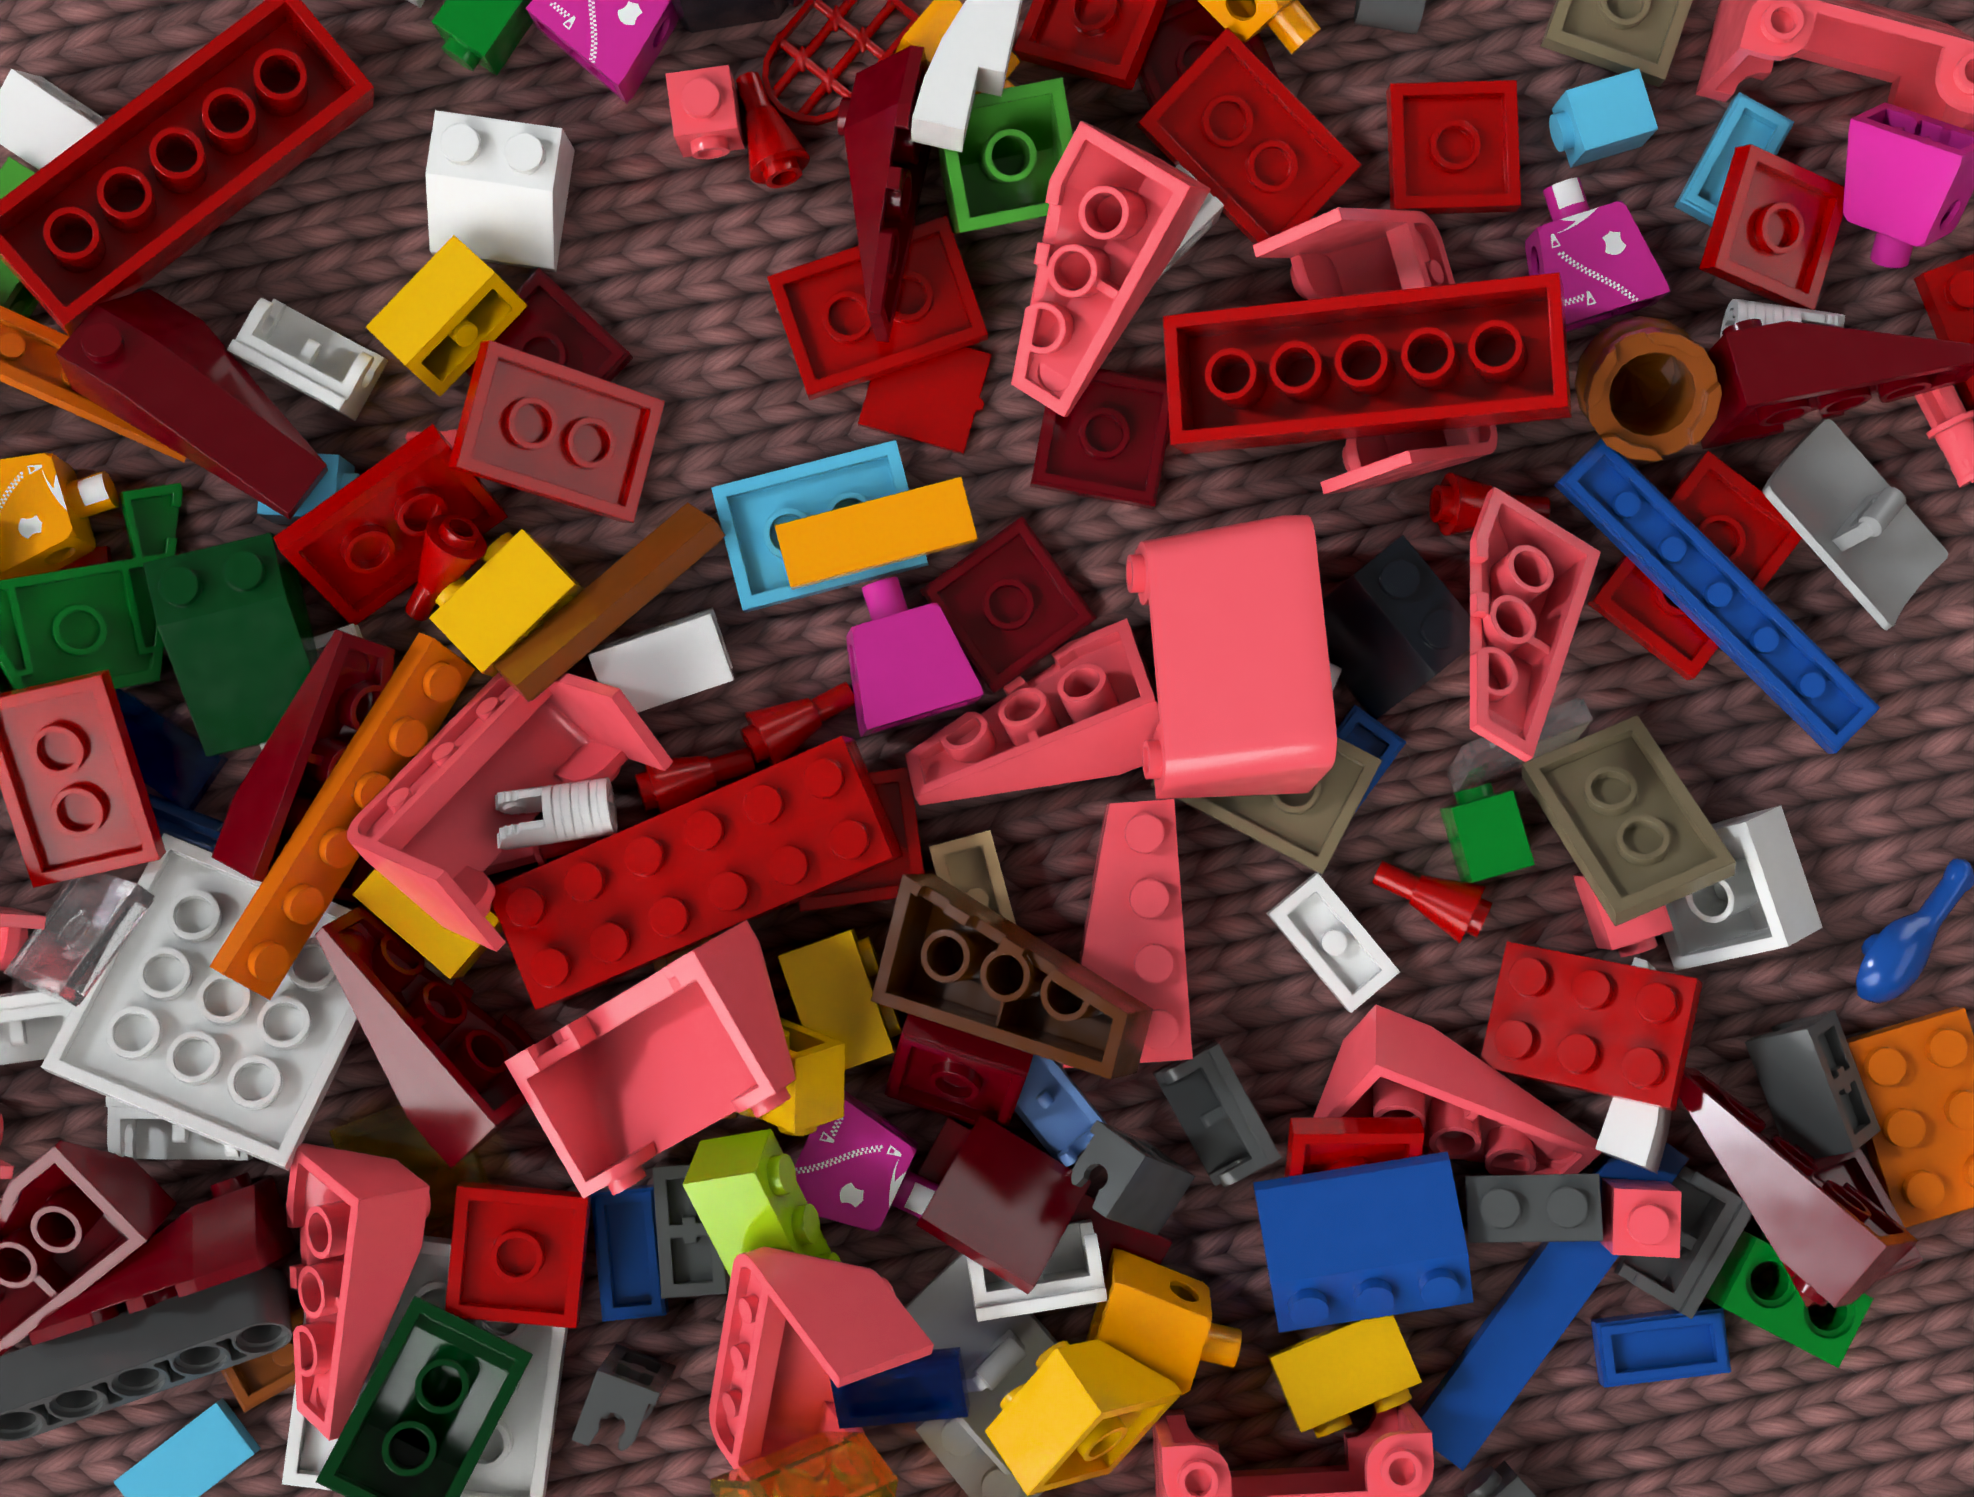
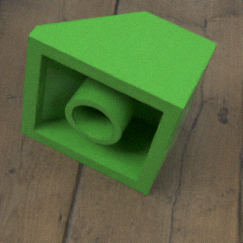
[938,78,1073,233]

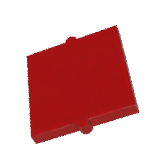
[858,347,992,455]

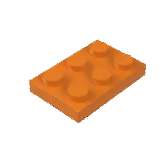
[1846,1006,1974,1228]

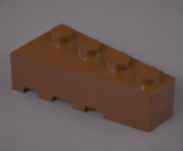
[871,874,1153,1079]

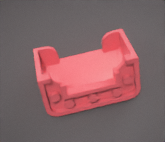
[1695,0,1974,132]
[1126,515,1337,799]
[504,920,796,1198]
[1152,1401,1434,1497]

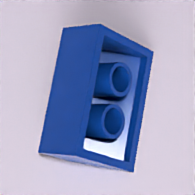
[1253,1151,1474,1333]

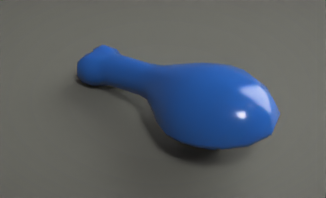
[1856,858,1974,1004]

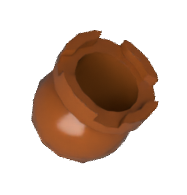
[1575,316,1722,462]

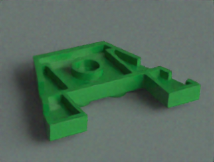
[0,483,183,690]

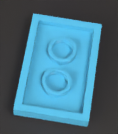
[711,440,928,613]

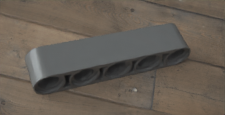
[0,1267,292,1441]

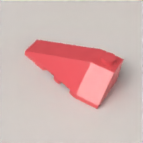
[1011,121,1211,417]
[1470,487,1601,763]
[905,618,1160,806]
[1313,1004,1602,1176]
[286,1143,431,1441]

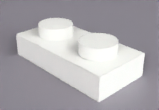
[1266,873,1400,1013]

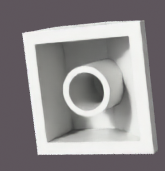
[425,110,575,272]
[1663,805,1823,971]

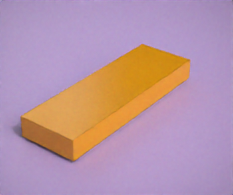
[775,477,978,590]

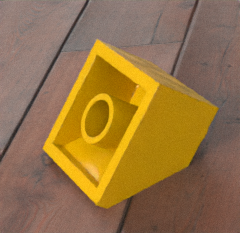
[985,1339,1182,1496]

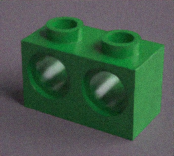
[1705,1231,1874,1368]

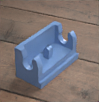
[1006,1045,1108,1167]

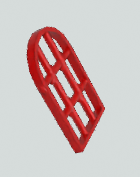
[762,0,920,126]

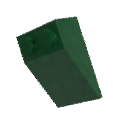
[143,532,318,757]
[316,1296,533,1497]

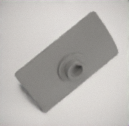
[1762,419,1948,631]
[905,1254,1058,1475]

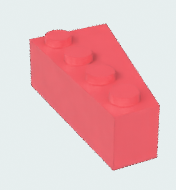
[1061,799,1193,1068]

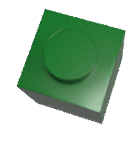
[431,0,533,76]
[1440,782,1535,883]

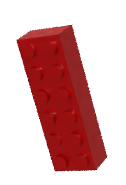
[0,0,374,337]
[1163,272,1572,454]
[492,736,903,1010]

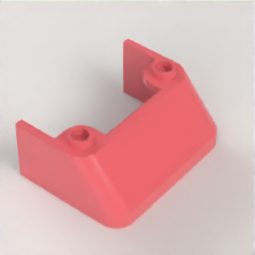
[1252,207,1498,495]
[347,673,673,952]
[709,1246,934,1497]

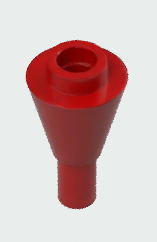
[736,71,810,188]
[1429,472,1550,536]
[405,515,487,621]
[740,681,855,766]
[634,747,755,815]
[1372,860,1493,944]

